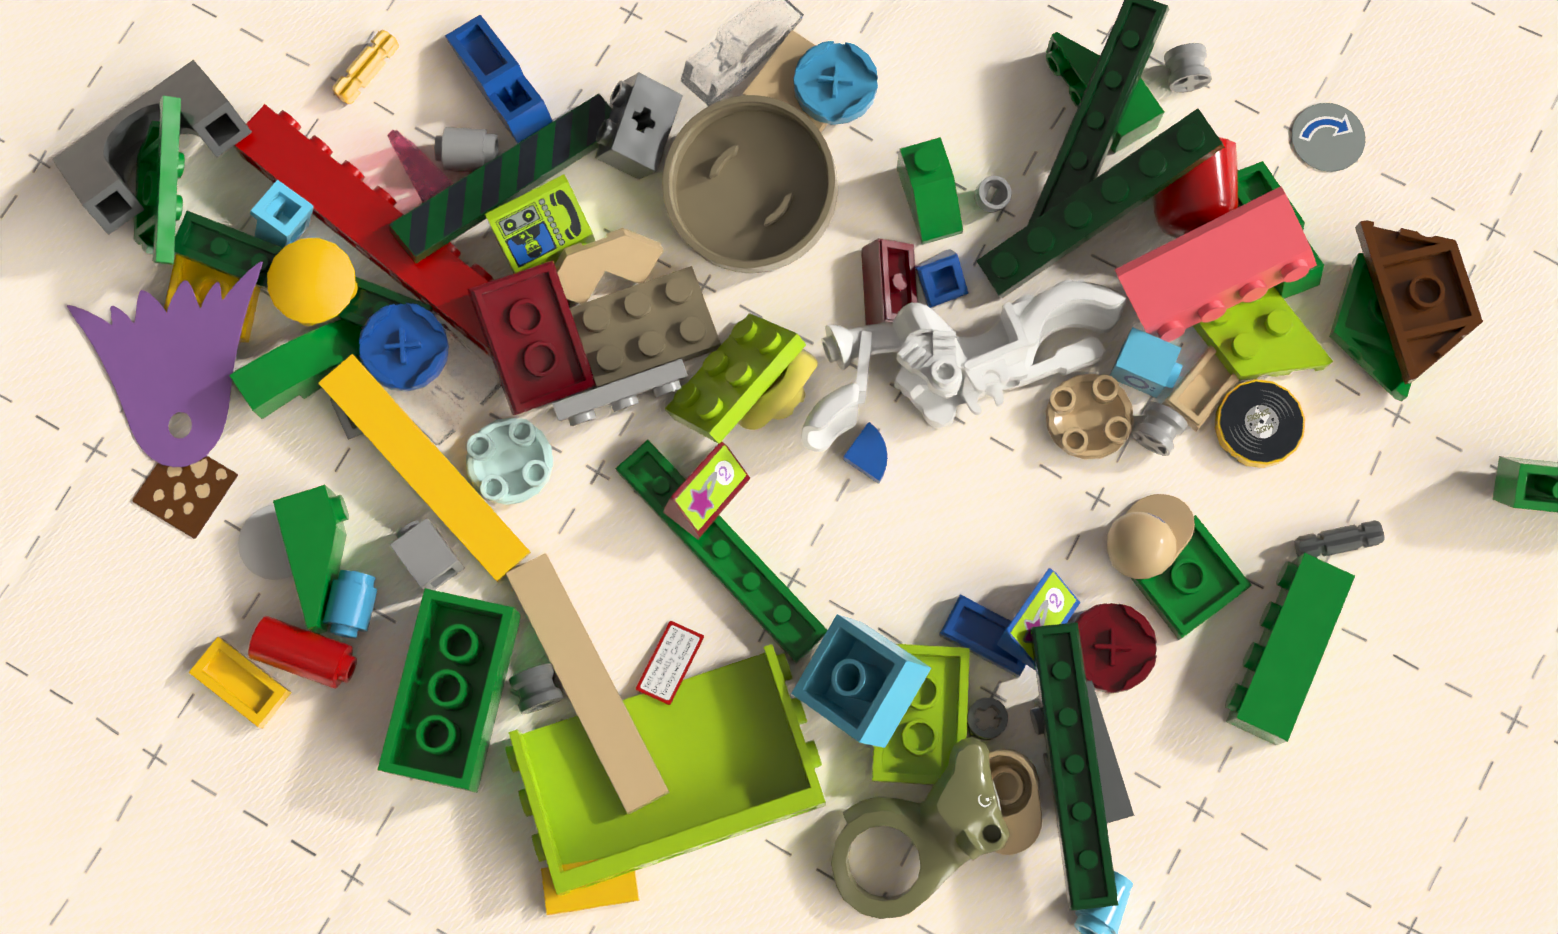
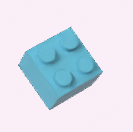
[791,614,931,748]

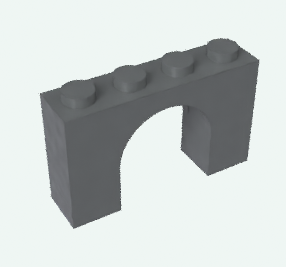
[52,59,252,235]

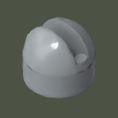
[974,175,1012,213]

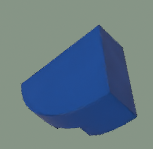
[843,422,888,484]

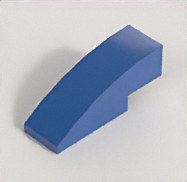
[445,14,553,144]

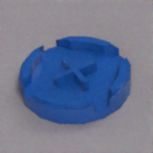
[359,303,449,392]

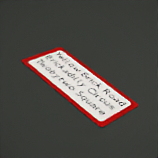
[636,621,704,705]

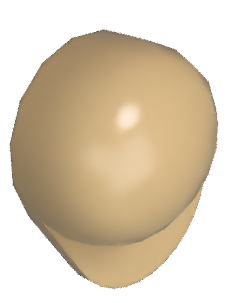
[1107,494,1195,579]
[989,748,1042,855]

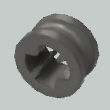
[967,698,1008,740]

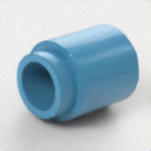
[323,570,378,639]

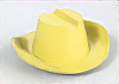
[738,349,818,430]

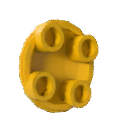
[267,238,358,326]

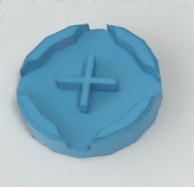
[793,41,878,125]

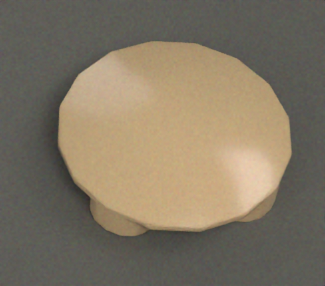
[1045,374,1134,460]

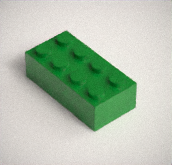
[377,588,521,793]

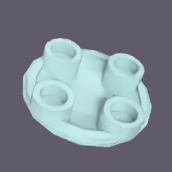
[465,417,554,505]

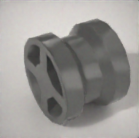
[509,663,564,715]

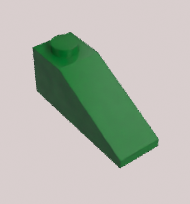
[273,484,349,634]

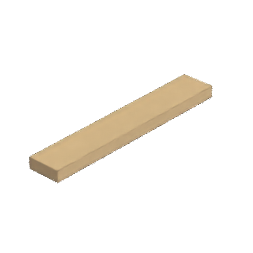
[506,553,670,815]

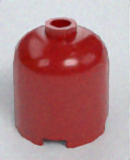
[1153,137,1238,238]

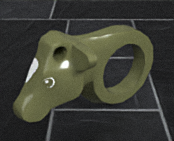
[831,737,1010,919]

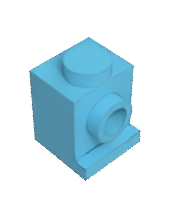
[250,180,314,248]

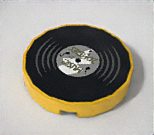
[1214,379,1305,468]

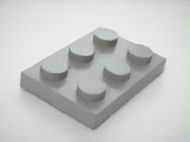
[552,359,688,426]

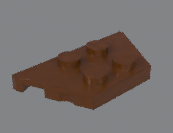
[1355,220,1483,385]

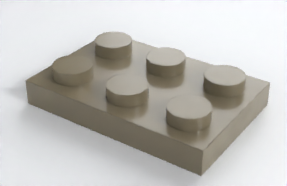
[570,266,721,388]

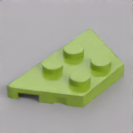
[1193,287,1333,381]

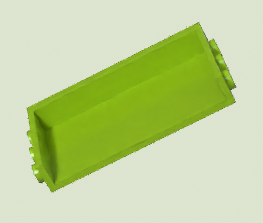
[505,644,826,896]

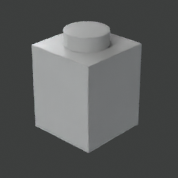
[390,518,465,590]

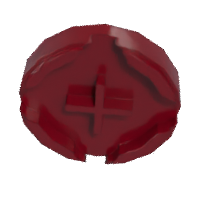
[1075,603,1157,694]

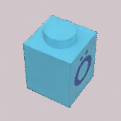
[1109,327,1183,398]

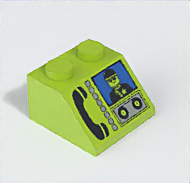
[485,174,595,273]

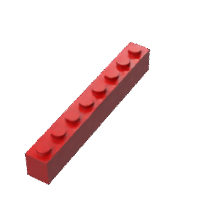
[234,104,494,357]

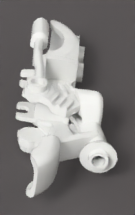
[801,278,1128,452]

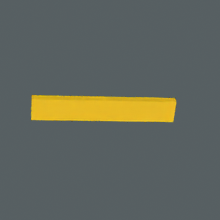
[318,354,531,582]

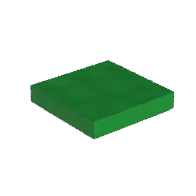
[1130,515,1252,640]

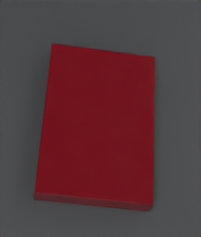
[467,260,596,415]

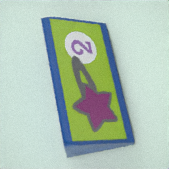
[996,568,1080,670]

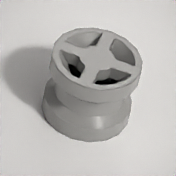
[1164,43,1212,93]
[1131,402,1188,456]

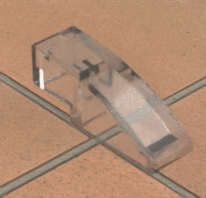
[680,0,804,106]

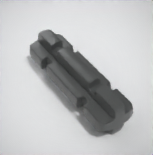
[1294,520,1385,558]

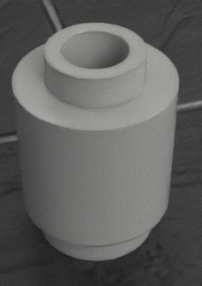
[434,127,499,172]

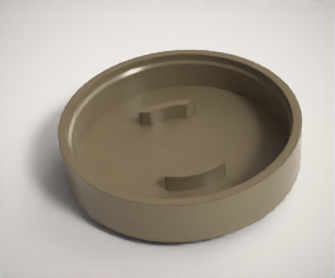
[662,95,838,273]

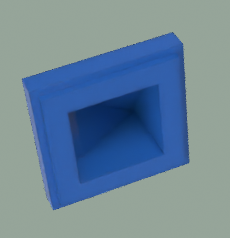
[915,249,969,308]

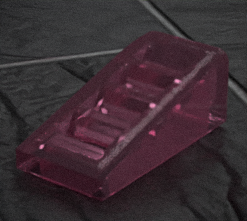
[387,129,454,203]

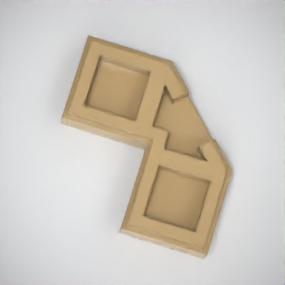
[555,228,663,304]

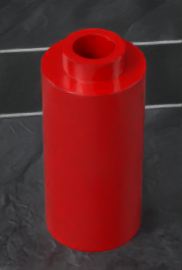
[248,616,357,689]

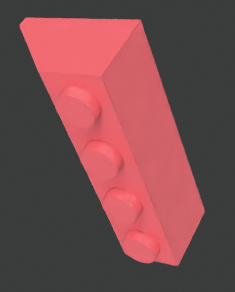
[1114,186,1317,342]

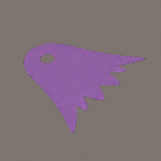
[67,261,263,467]

